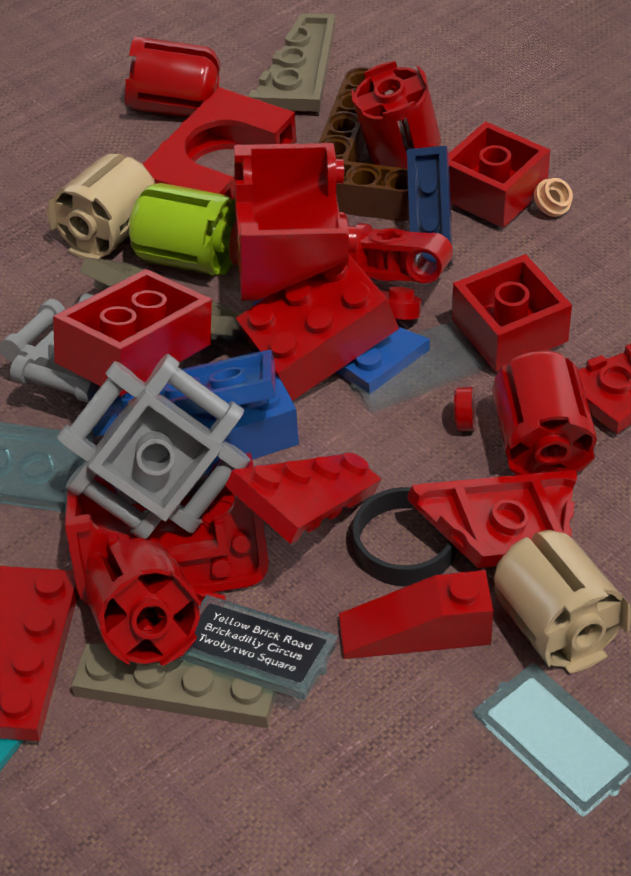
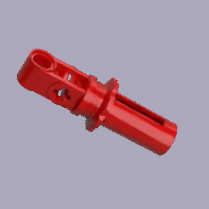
[229,212,453,283]

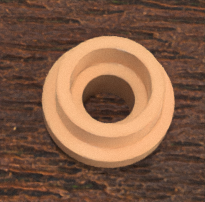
[534,178,573,217]

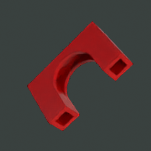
[142,87,297,199]

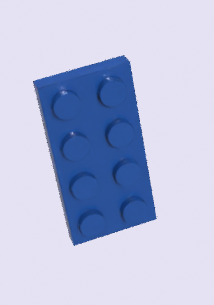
[92,350,276,437]

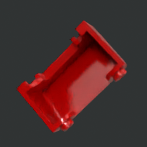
[234,143,356,301]
[65,453,269,605]

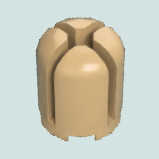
[47,154,155,260]
[494,530,631,673]

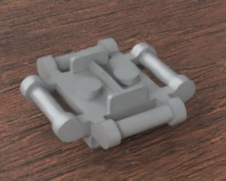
[0,293,101,403]
[57,354,250,539]

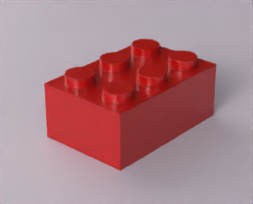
[236,254,399,401]
[53,269,212,397]

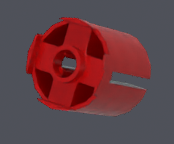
[125,36,221,118]
[351,61,441,169]
[492,350,597,475]
[86,538,201,666]

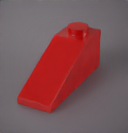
[339,570,493,659]

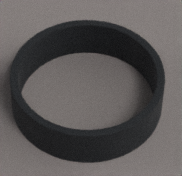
[353,487,456,587]

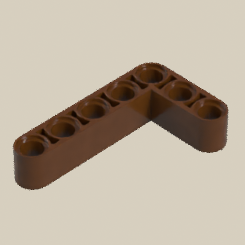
[319,67,409,221]

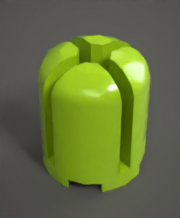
[129,183,235,275]

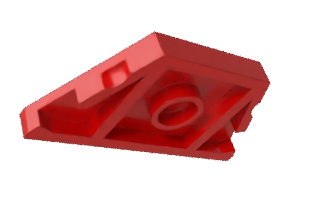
[407,470,577,568]

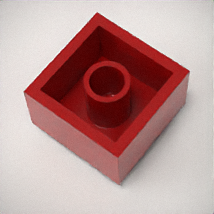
[449,121,551,228]
[452,254,572,372]

